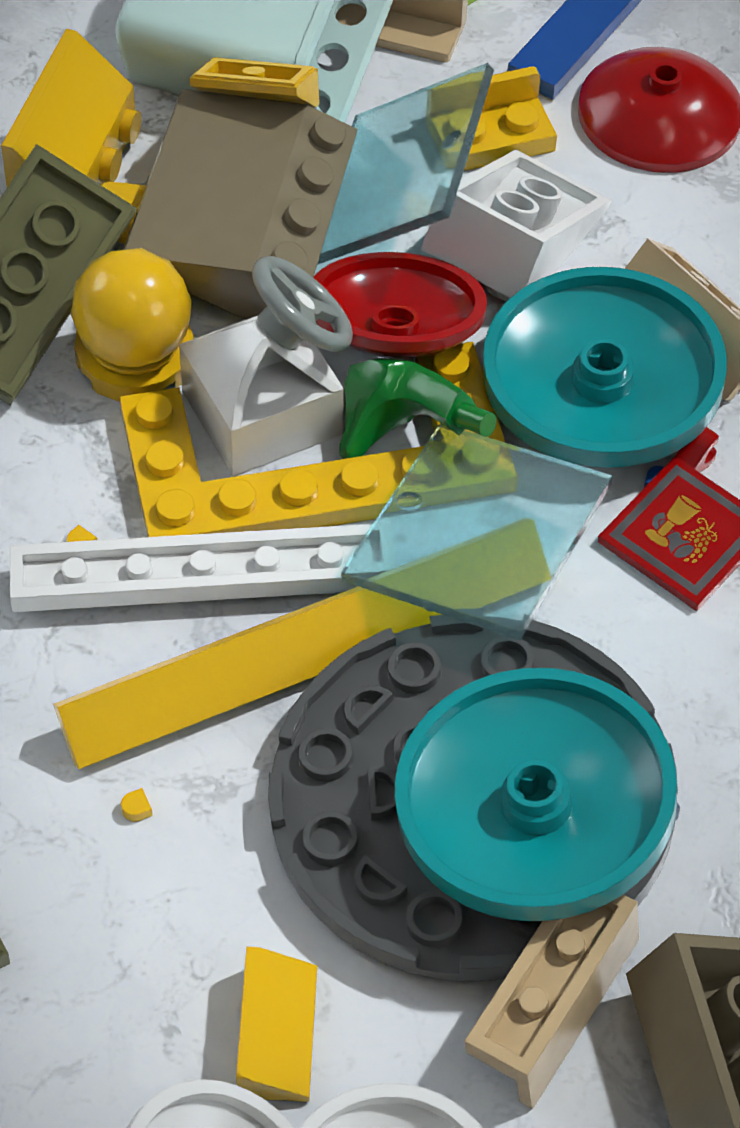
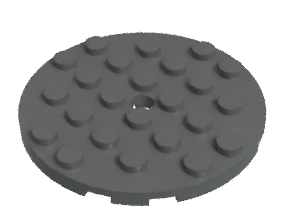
[268,612,678,981]

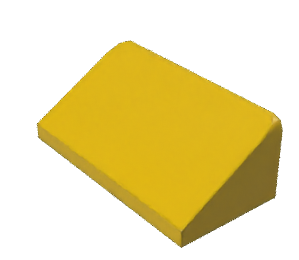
[190,57,319,108]
[236,946,317,1102]

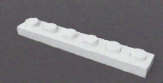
[9,523,397,612]

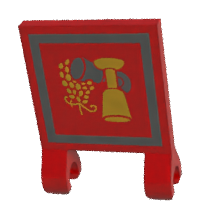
[598,427,740,611]

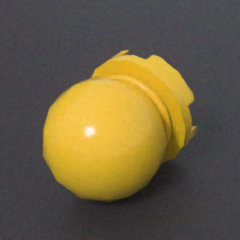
[71,248,194,402]

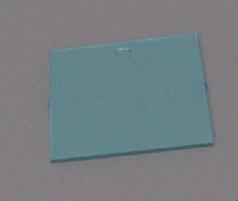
[317,63,494,265]
[341,423,612,640]

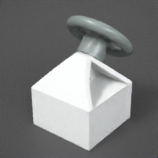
[179,256,353,476]

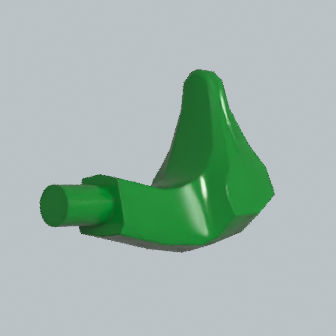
[339,357,497,459]

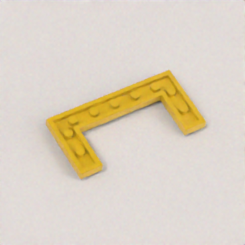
[120,342,518,537]

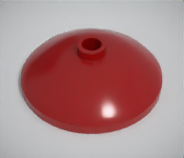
[578,47,740,173]
[313,252,487,359]

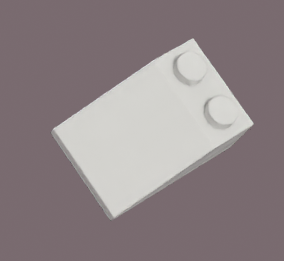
[421,150,612,301]

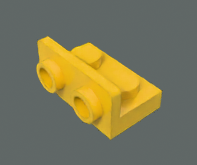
[429,66,557,174]

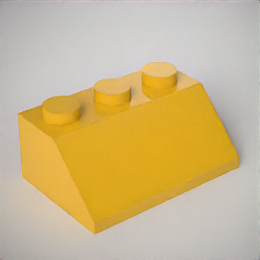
[1,29,142,187]

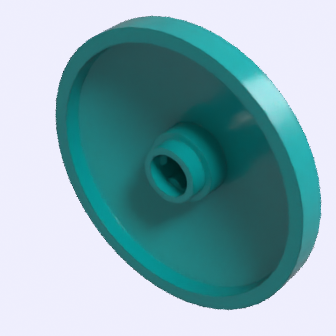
[483,267,727,468]
[395,668,677,921]

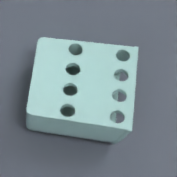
[115,0,393,123]

